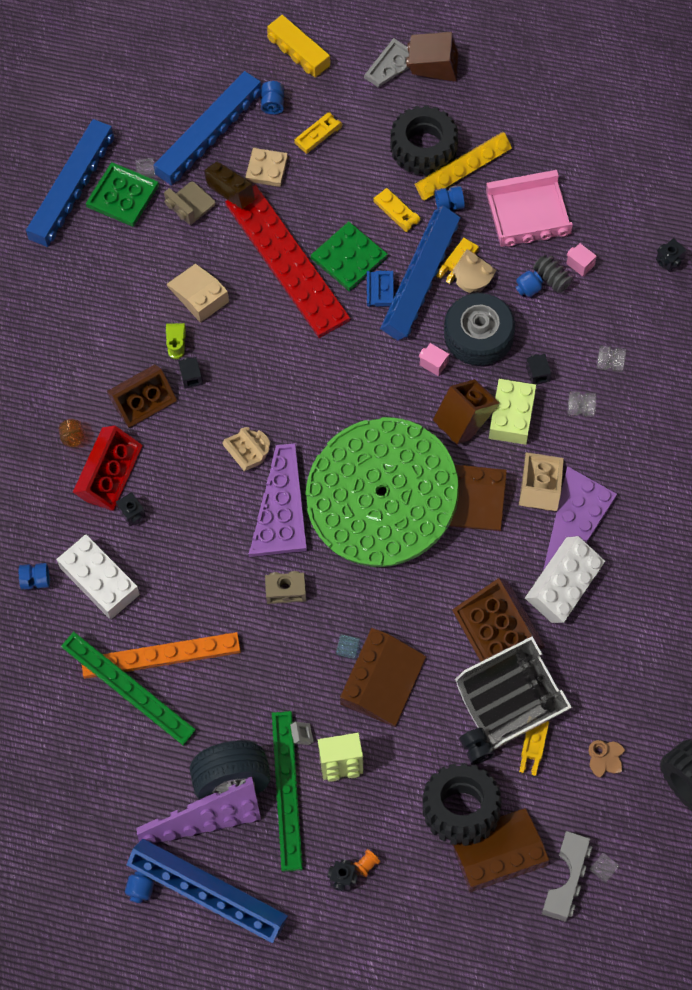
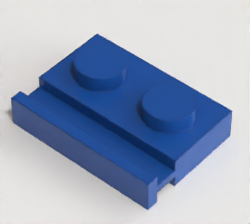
[367,271,393,306]

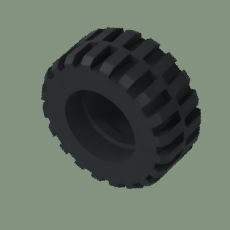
[390,105,458,176]
[660,740,692,812]
[422,763,502,846]

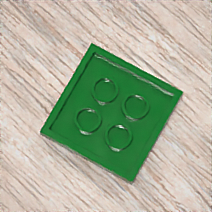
[86,162,159,227]
[310,221,388,292]

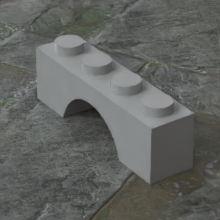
[542,831,592,922]

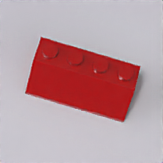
[72,425,143,510]

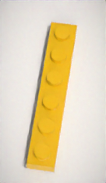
[414,132,512,200]

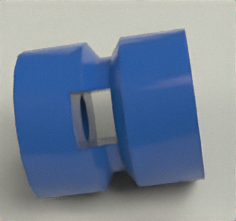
[261,81,284,115]
[435,185,464,210]
[19,563,50,590]

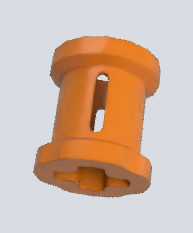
[353,849,380,877]

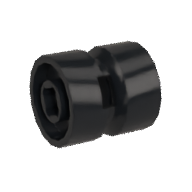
[459,727,495,765]

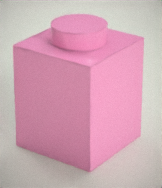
[567,243,597,276]
[419,343,449,376]

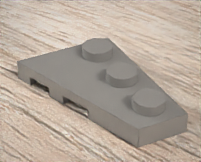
[364,38,410,87]

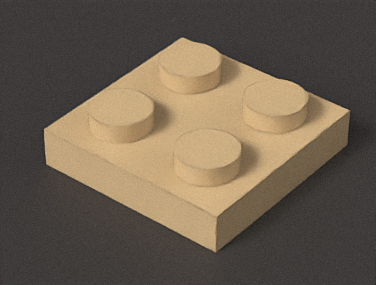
[245,148,288,187]

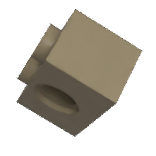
[265,571,306,604]

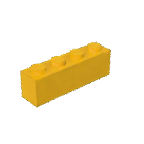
[267,15,330,78]

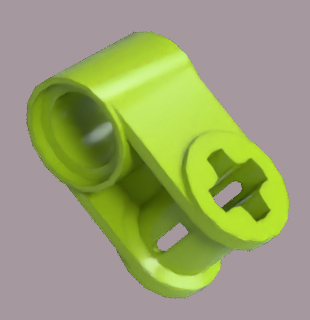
[166,323,186,359]

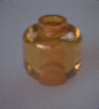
[59,419,84,447]

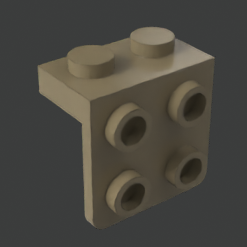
[164,182,215,225]

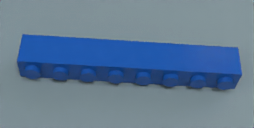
[154,71,262,186]
[26,119,114,247]
[380,206,460,341]
[127,839,288,943]

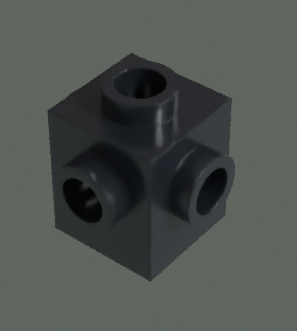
[656,238,687,272]
[327,859,359,892]

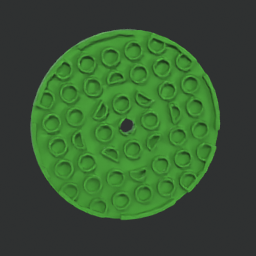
[306,417,459,567]

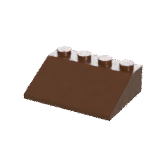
[449,465,507,531]
[452,578,545,676]
[340,627,426,727]
[452,808,549,893]

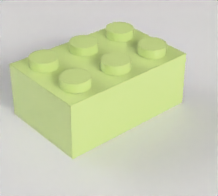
[489,379,536,445]
[318,733,363,782]

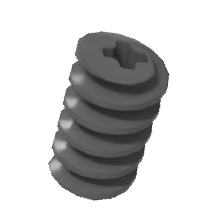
[533,255,573,294]

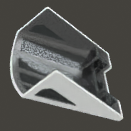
[455,637,572,750]

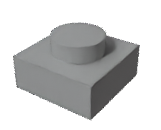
[290,722,314,745]

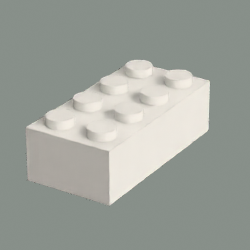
[57,535,140,620]
[525,536,605,623]

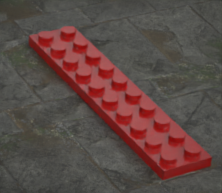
[225,185,350,338]

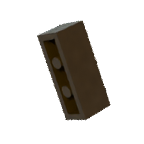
[204,161,255,209]

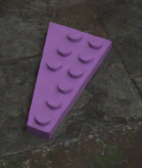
[248,443,307,557]
[543,466,617,571]
[136,777,261,844]

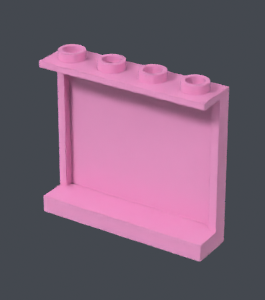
[486,170,573,247]

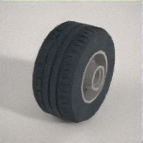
[444,293,515,366]
[189,740,271,799]

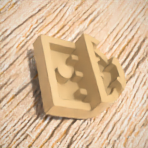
[452,249,496,293]
[222,427,270,471]

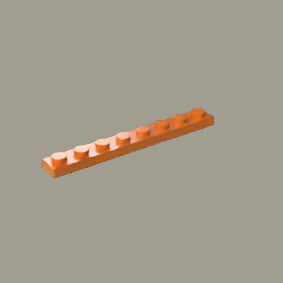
[82,632,240,679]

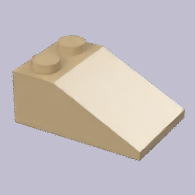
[167,264,229,323]
[519,452,564,511]

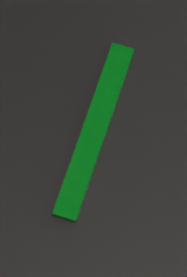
[61,631,196,746]
[272,711,302,872]

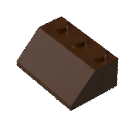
[107,364,177,428]

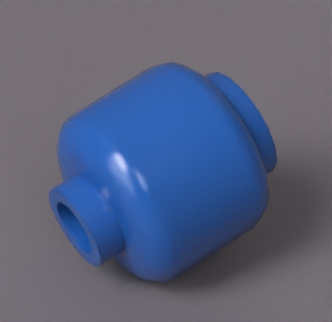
[515,270,544,298]
[125,871,154,904]

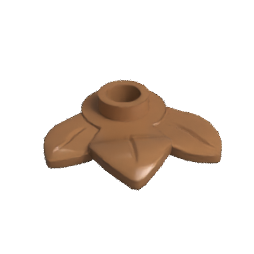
[588,740,625,778]

